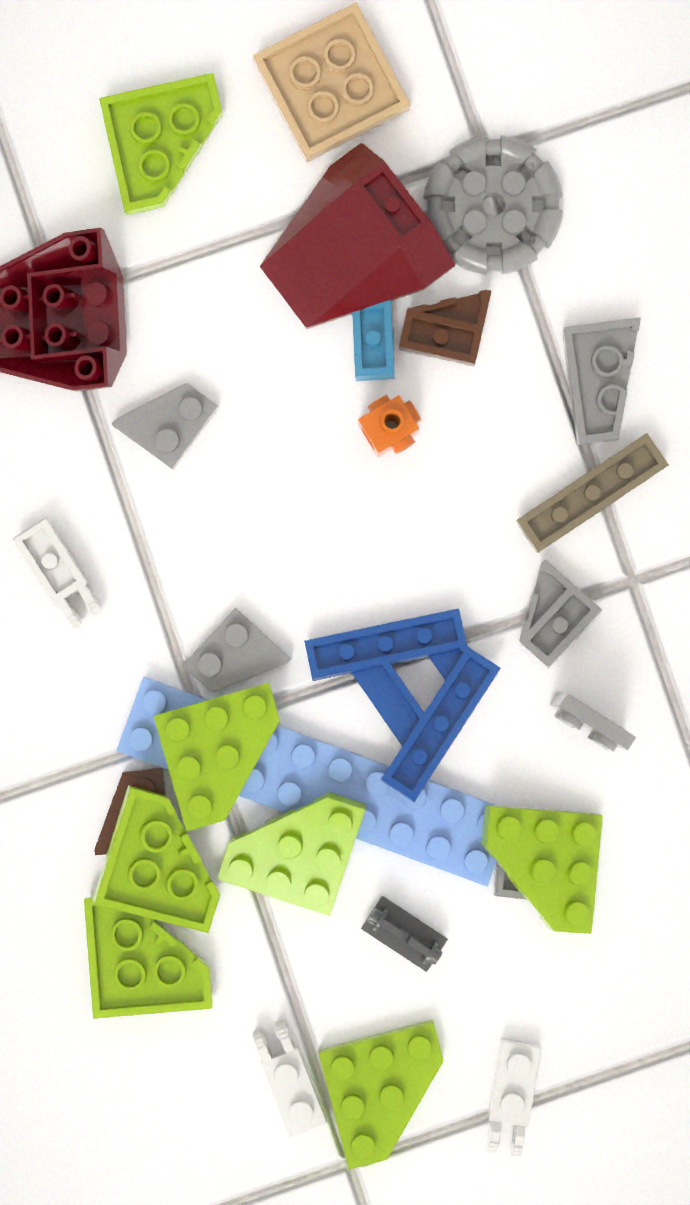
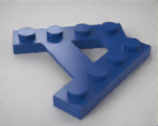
[304,608,501,803]

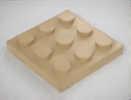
[252,2,410,163]

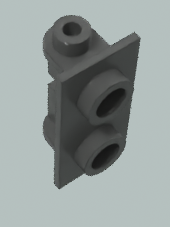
[361,895,448,972]

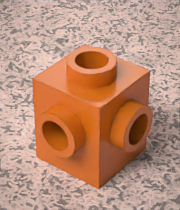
[358,395,421,458]

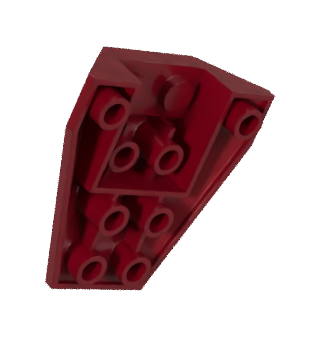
[260,142,455,329]
[0,227,127,392]

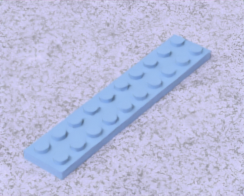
[116,677,497,887]

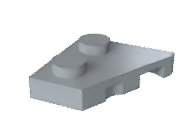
[111,383,219,470]
[519,559,602,669]
[182,608,291,692]

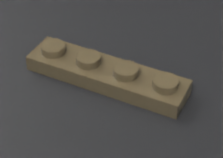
[515,433,669,553]

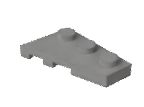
[562,317,641,446]

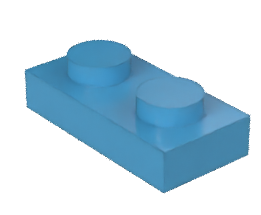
[352,300,395,381]

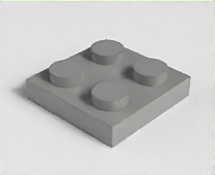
[549,692,637,752]

